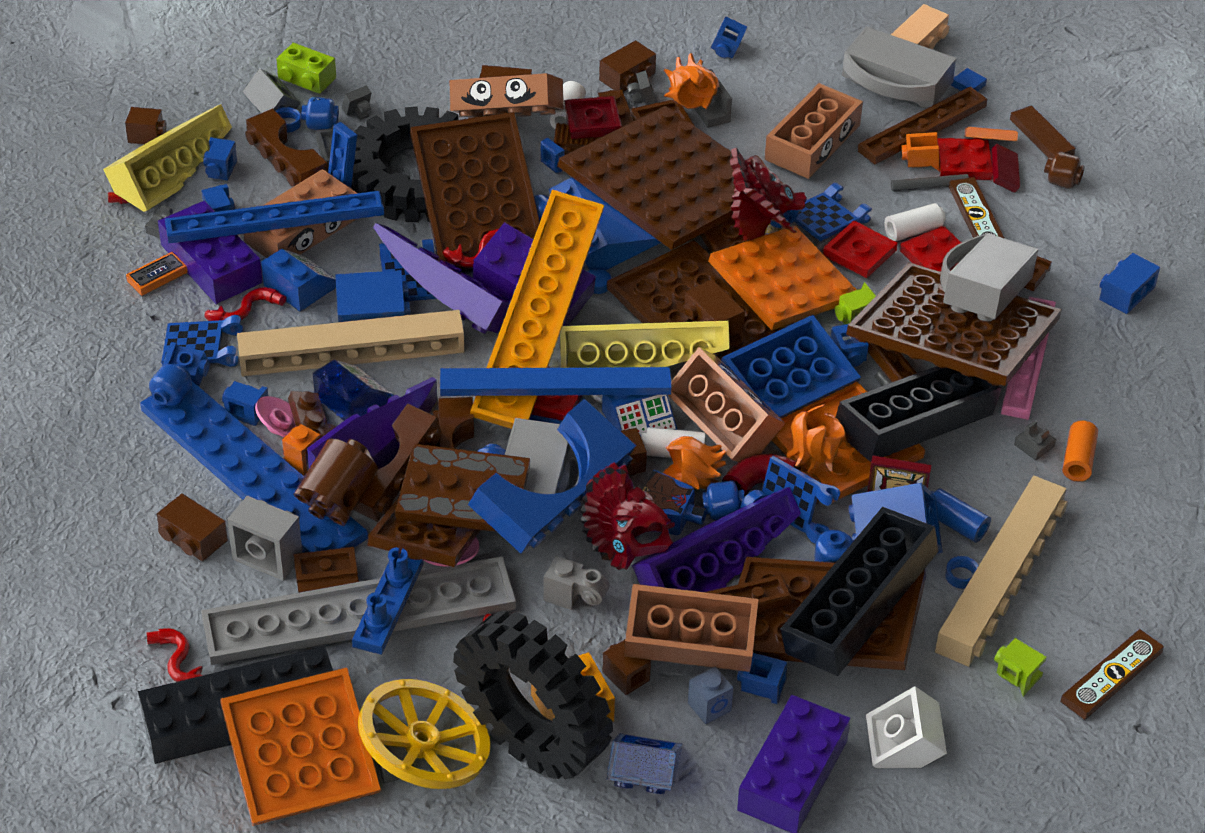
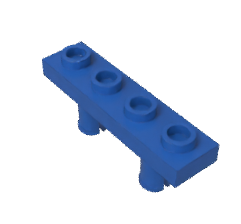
[352,547,424,655]

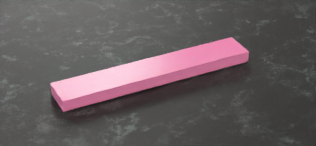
[1001,297,1056,420]

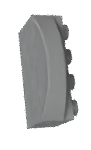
[842,26,956,108]
[940,233,1038,321]
[505,418,579,535]

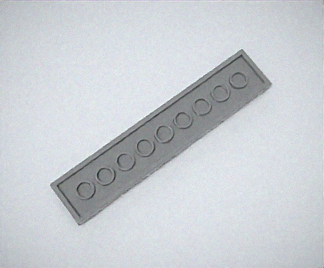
[201,556,516,665]

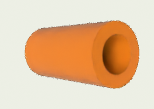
[1062,421,1098,481]

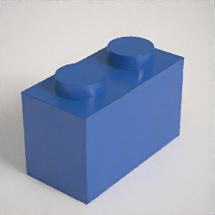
[1099,253,1160,314]

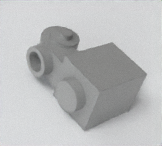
[543,556,610,610]

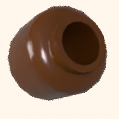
[1044,152,1085,189]

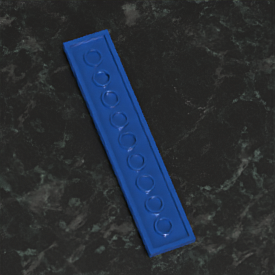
[140,380,368,553]

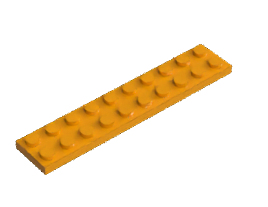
[470,190,604,429]

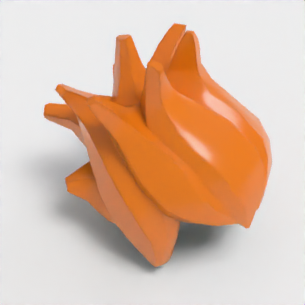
[664,53,719,109]
[787,404,851,474]
[663,436,726,490]

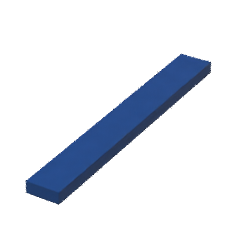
[165,191,384,244]
[440,367,672,396]

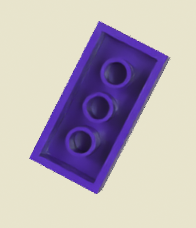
[158,201,263,304]
[473,222,596,326]
[737,695,851,833]

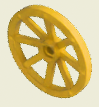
[358,679,490,789]

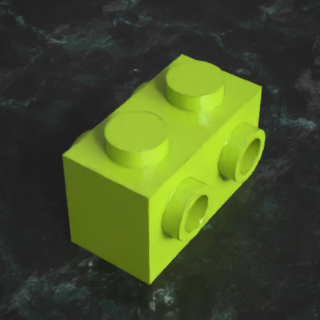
[276,43,336,94]

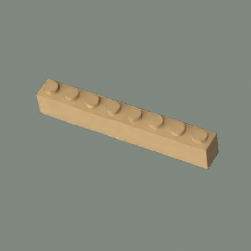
[237,310,464,376]
[935,475,1068,667]

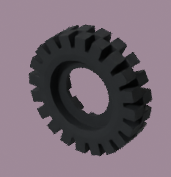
[351,106,466,223]
[453,611,613,779]

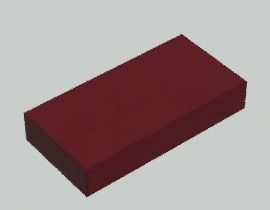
[991,143,1020,193]

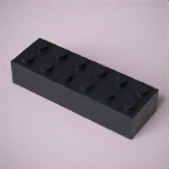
[835,366,1002,462]
[781,506,938,676]
[138,646,333,764]

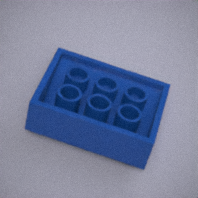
[548,177,661,271]
[721,315,861,418]

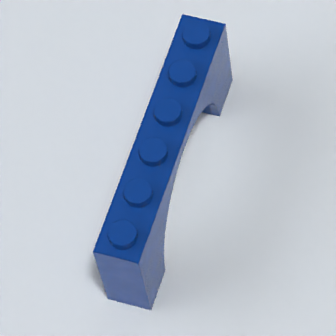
[468,399,636,554]

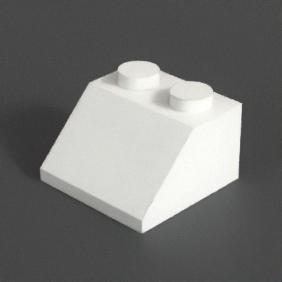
[866,686,947,768]

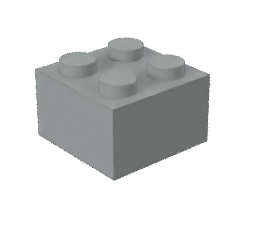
[227,496,302,581]

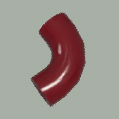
[722,454,801,496]

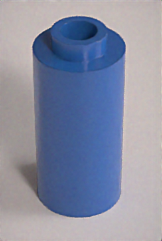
[931,488,991,543]

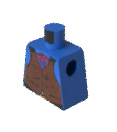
[643,470,707,535]

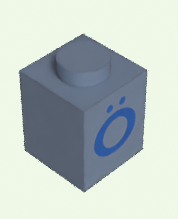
[688,667,734,724]

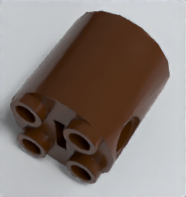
[293,438,378,526]

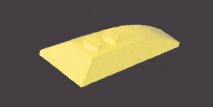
[103,104,232,212]
[560,321,729,368]

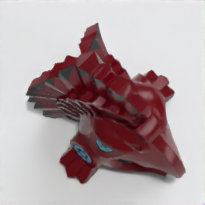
[730,148,807,241]
[579,462,675,570]

